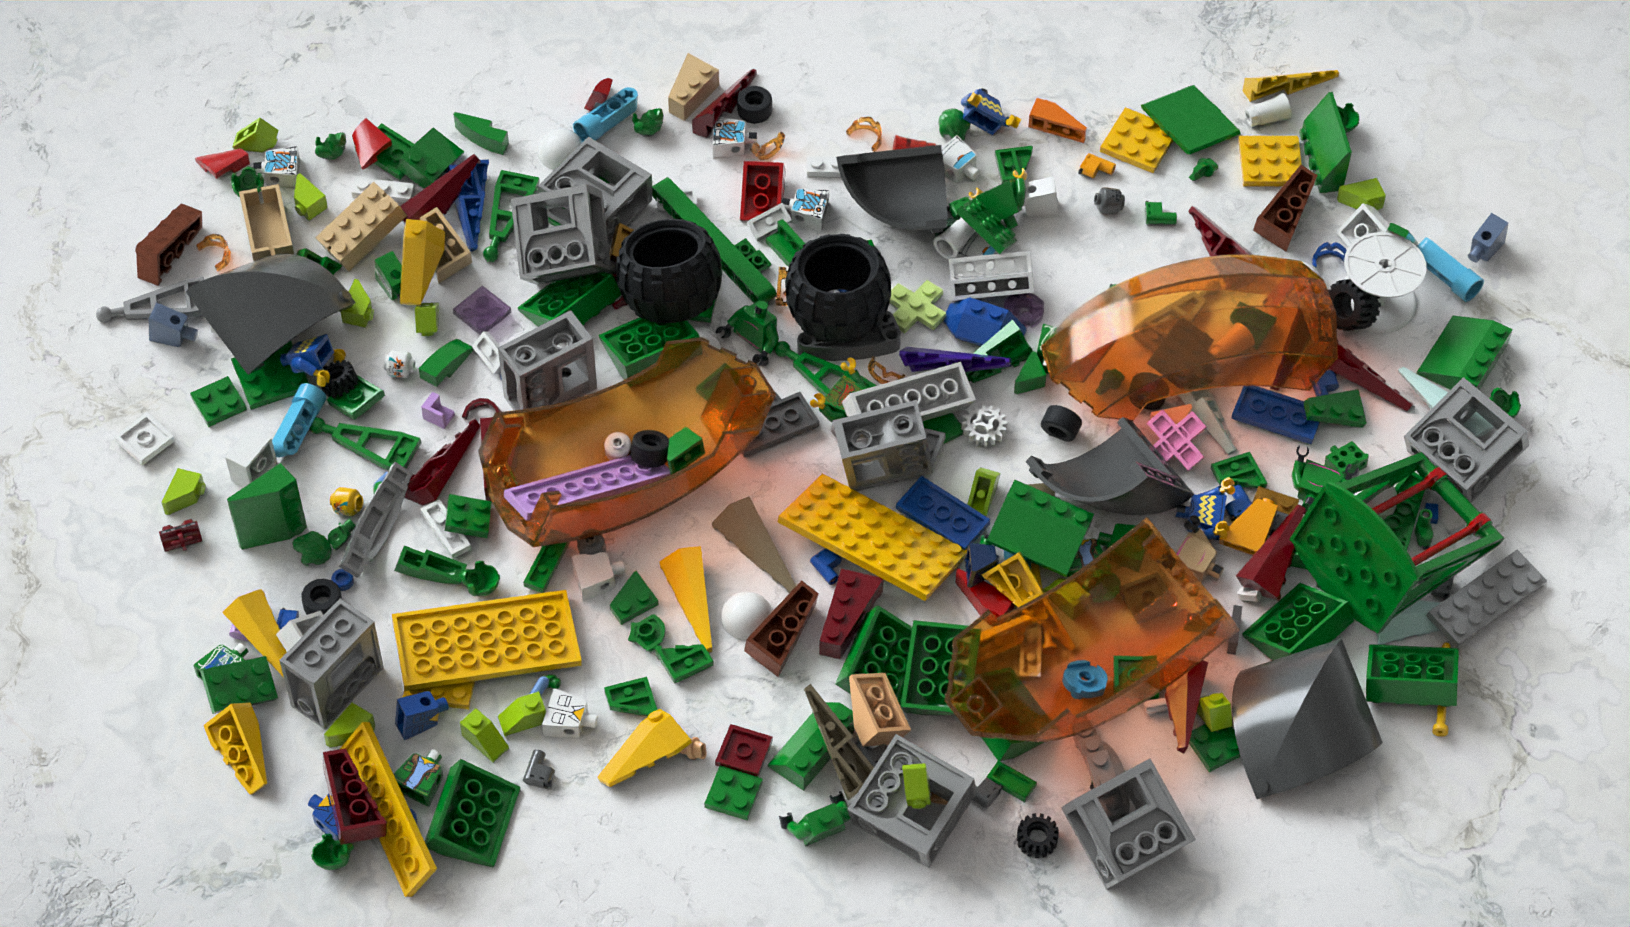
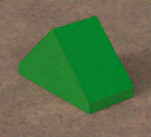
[1014,351,1046,394]

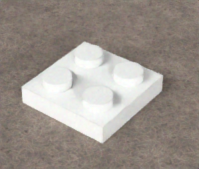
[114,412,175,466]

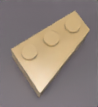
[668,53,719,121]
[420,207,472,284]

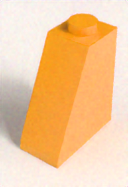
[1219,498,1278,555]

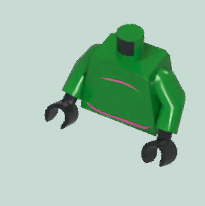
[716,301,779,367]
[1291,445,1359,511]
[779,791,851,846]

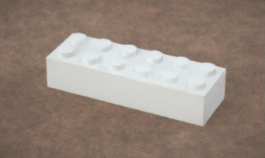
[842,362,976,441]

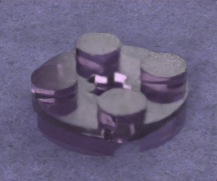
[1003,293,1044,328]

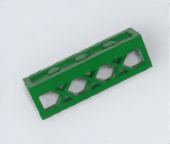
[766,219,805,267]

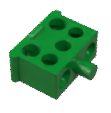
[1324,441,1369,477]

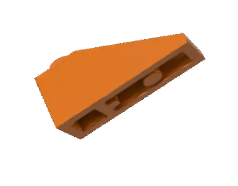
[1028,98,1087,143]

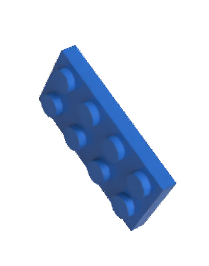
[1231,382,1320,445]
[896,475,990,550]

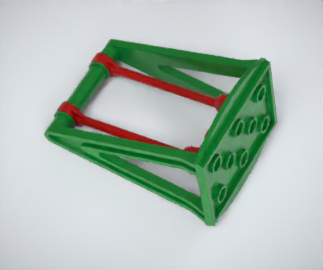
[1289,452,1504,634]

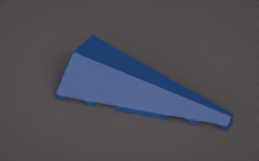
[446,159,489,252]

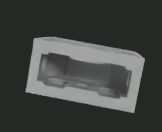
[538,137,653,244]
[511,184,611,285]
[498,310,597,426]
[1404,377,1529,503]
[833,400,933,491]
[279,598,384,730]
[847,734,977,868]
[1061,758,1196,889]

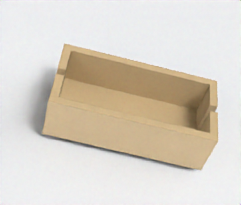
[315,182,407,272]
[239,184,294,261]

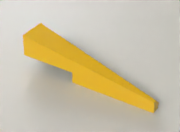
[982,552,1076,651]
[222,589,287,676]

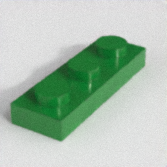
[523,531,570,593]

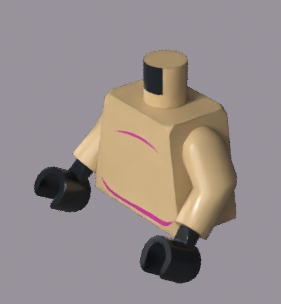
[1160,515,1224,584]

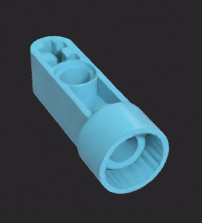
[573,87,638,142]
[1417,237,1484,302]
[272,383,327,458]

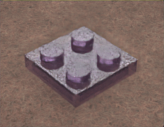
[453,285,512,335]

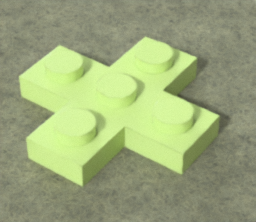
[890,280,946,334]

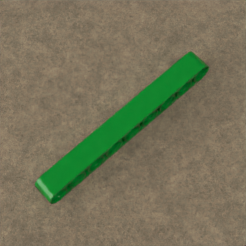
[652,177,777,303]

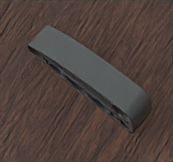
[797,311,901,361]

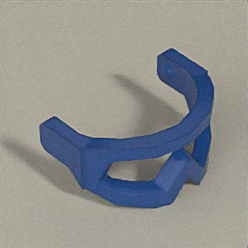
[1312,242,1347,268]

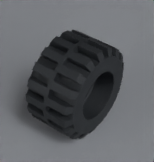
[1324,279,1381,331]

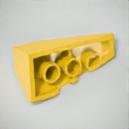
[400,219,445,306]
[203,703,267,795]
[597,709,692,787]

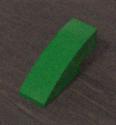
[453,112,509,155]
[418,339,474,387]
[394,545,467,584]

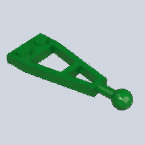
[483,170,540,262]
[774,341,877,396]
[309,417,421,471]

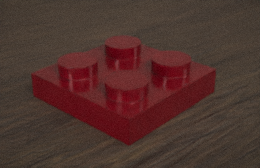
[715,724,773,777]

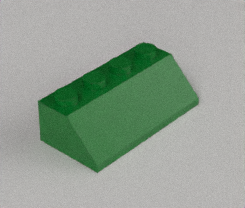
[768,702,855,791]

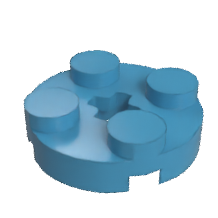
[1062,660,1108,699]

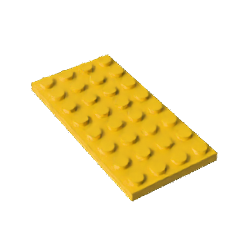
[777,473,967,601]
[392,590,582,691]

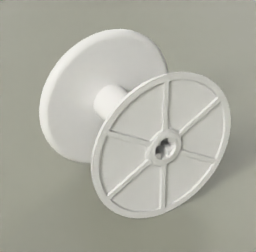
[1343,232,1427,333]

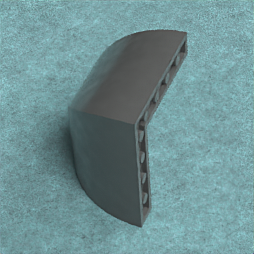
[836,145,948,233]
[186,254,356,375]
[1025,417,1194,515]
[1232,639,1383,799]

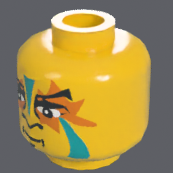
[330,487,363,516]

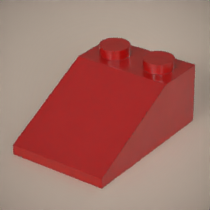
[740,161,786,221]

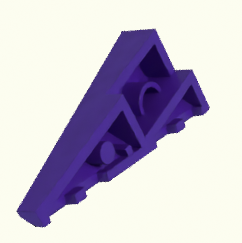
[899,347,1012,372]

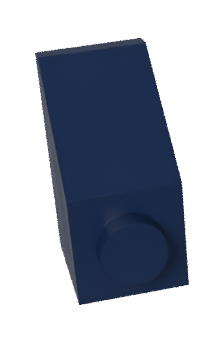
[965,542,999,588]

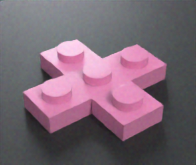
[1147,409,1207,471]

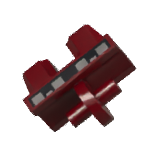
[159,519,203,552]

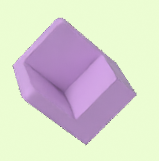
[421,392,455,429]

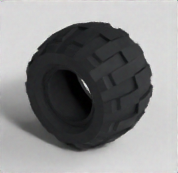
[616,219,722,323]
[785,233,891,343]

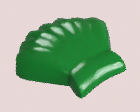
[628,614,665,651]

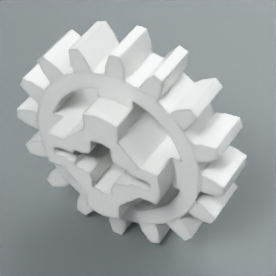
[961,404,1007,447]

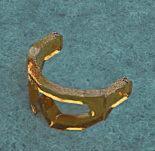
[846,117,882,152]
[750,132,785,161]
[196,234,231,271]
[775,267,788,306]
[867,357,906,384]

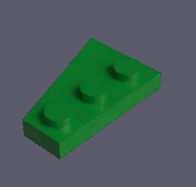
[1303,389,1367,428]

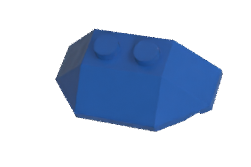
[943,297,1027,346]

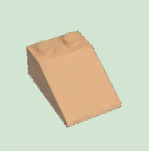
[849,673,911,747]

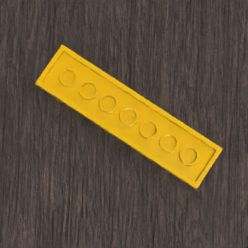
[340,722,437,897]

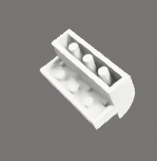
[949,251,1034,301]

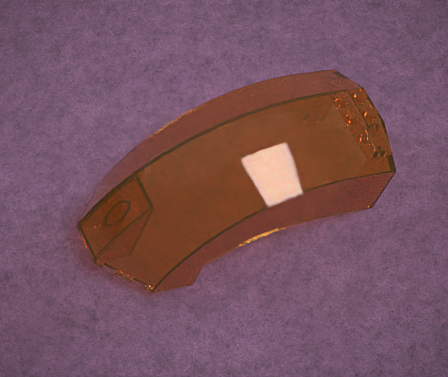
[1041,255,1338,421]
[478,337,776,547]
[945,517,1240,742]

